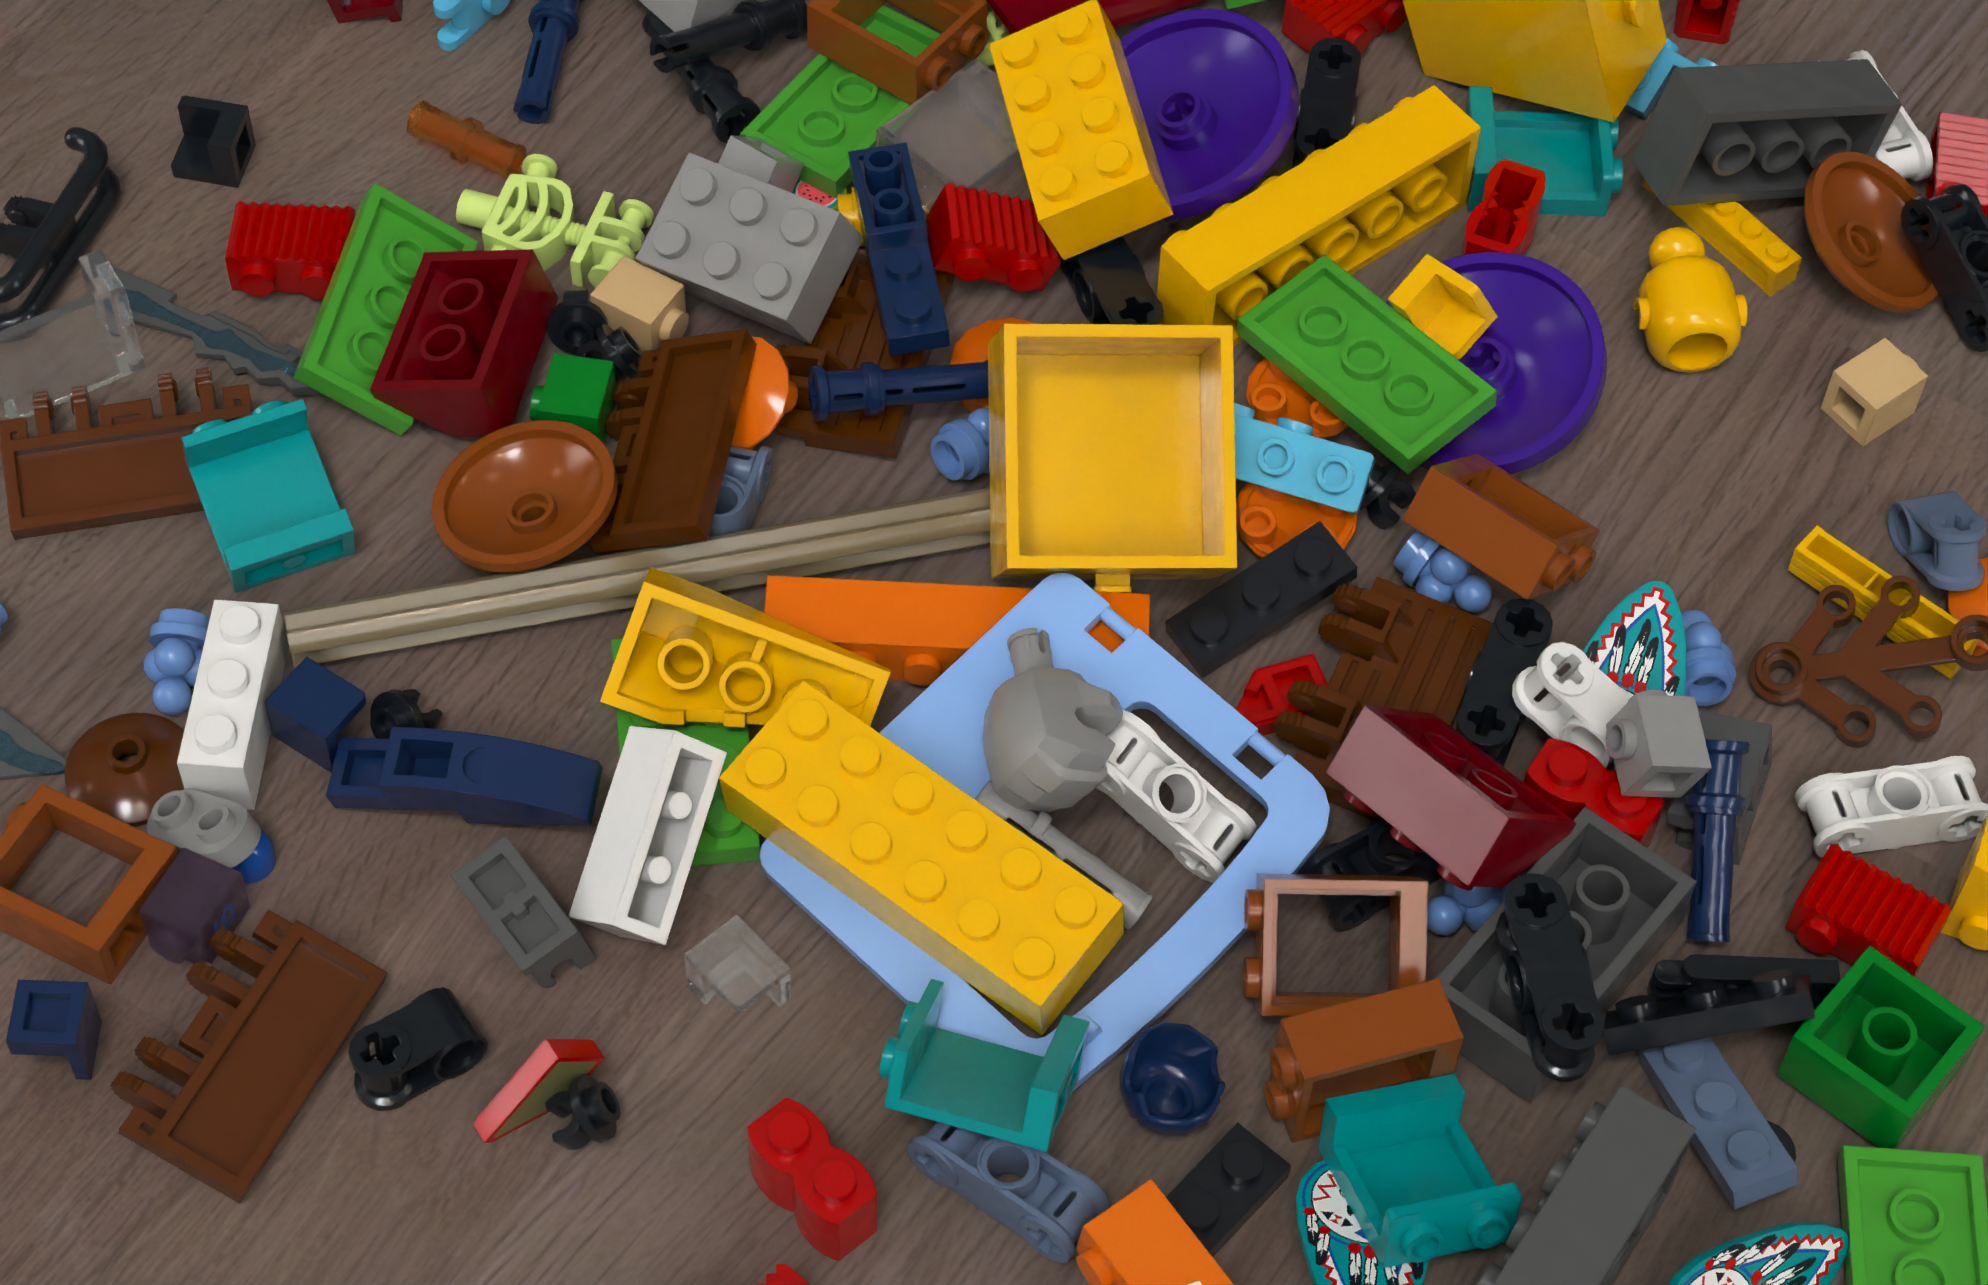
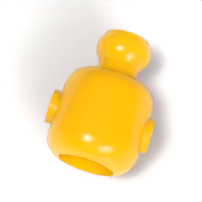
[1633,227,1747,373]

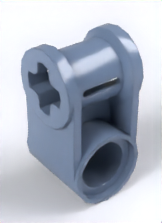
[708,446,774,537]
[1887,491,1987,591]

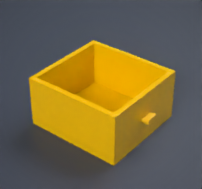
[1402,0,1667,123]
[988,324,1237,593]

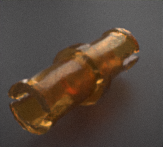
[407,100,527,180]

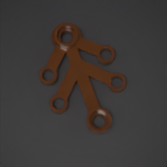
[1749,576,1988,748]

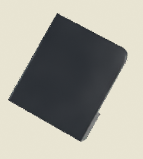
[171,95,256,188]

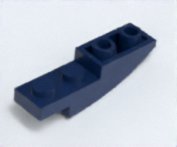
[848,142,950,356]
[326,727,603,826]

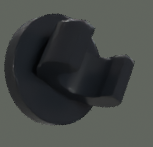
[547,289,608,354]
[575,324,642,383]
[1359,461,1416,530]
[370,689,443,739]
[545,1075,620,1150]

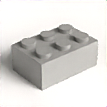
[635,152,864,344]

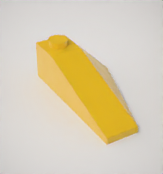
[600,567,891,727]

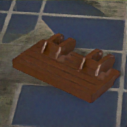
[773,248,955,458]
[590,329,756,553]
[0,367,253,540]
[1273,577,1493,822]
[110,909,387,1204]

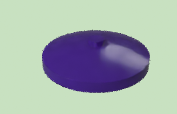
[1120,9,1299,221]
[1386,252,1607,474]

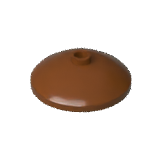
[1804,151,1939,313]
[432,420,618,572]

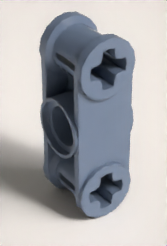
[906,1122,1111,1264]

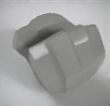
[982,628,1123,812]

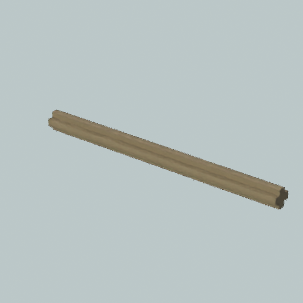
[284,487,990,668]

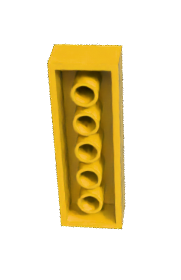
[1156,85,1482,347]
[719,680,1124,1036]

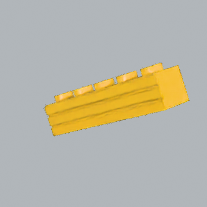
[1642,179,1802,297]
[1787,526,1979,679]

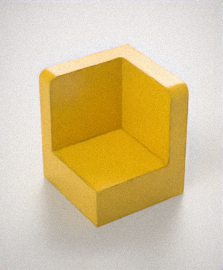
[1388,254,1498,360]

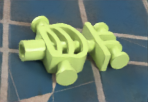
[456,154,654,288]

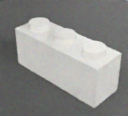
[177,600,289,810]
[568,726,727,945]

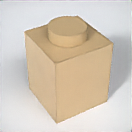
[590,256,689,357]
[1821,338,1928,447]

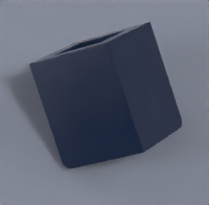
[264,657,366,772]
[6,980,102,1080]

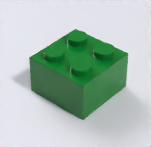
[1777,946,1986,1149]

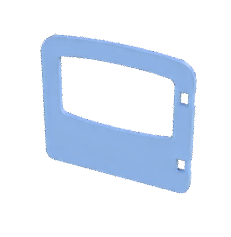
[760,572,1330,1090]

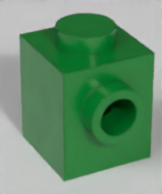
[530,353,616,445]

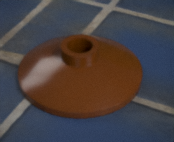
[65,713,184,827]

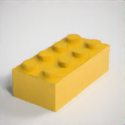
[989,0,1173,260]

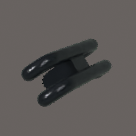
[0,127,121,338]

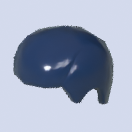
[1119,1022,1225,1135]

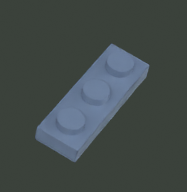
[1639,1037,1798,1210]

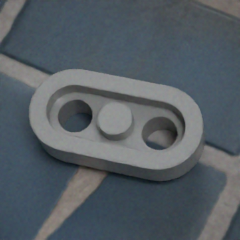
[147,788,261,871]

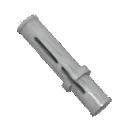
[975,779,1153,930]

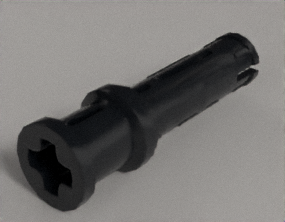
[650,0,807,73]
[642,11,761,144]

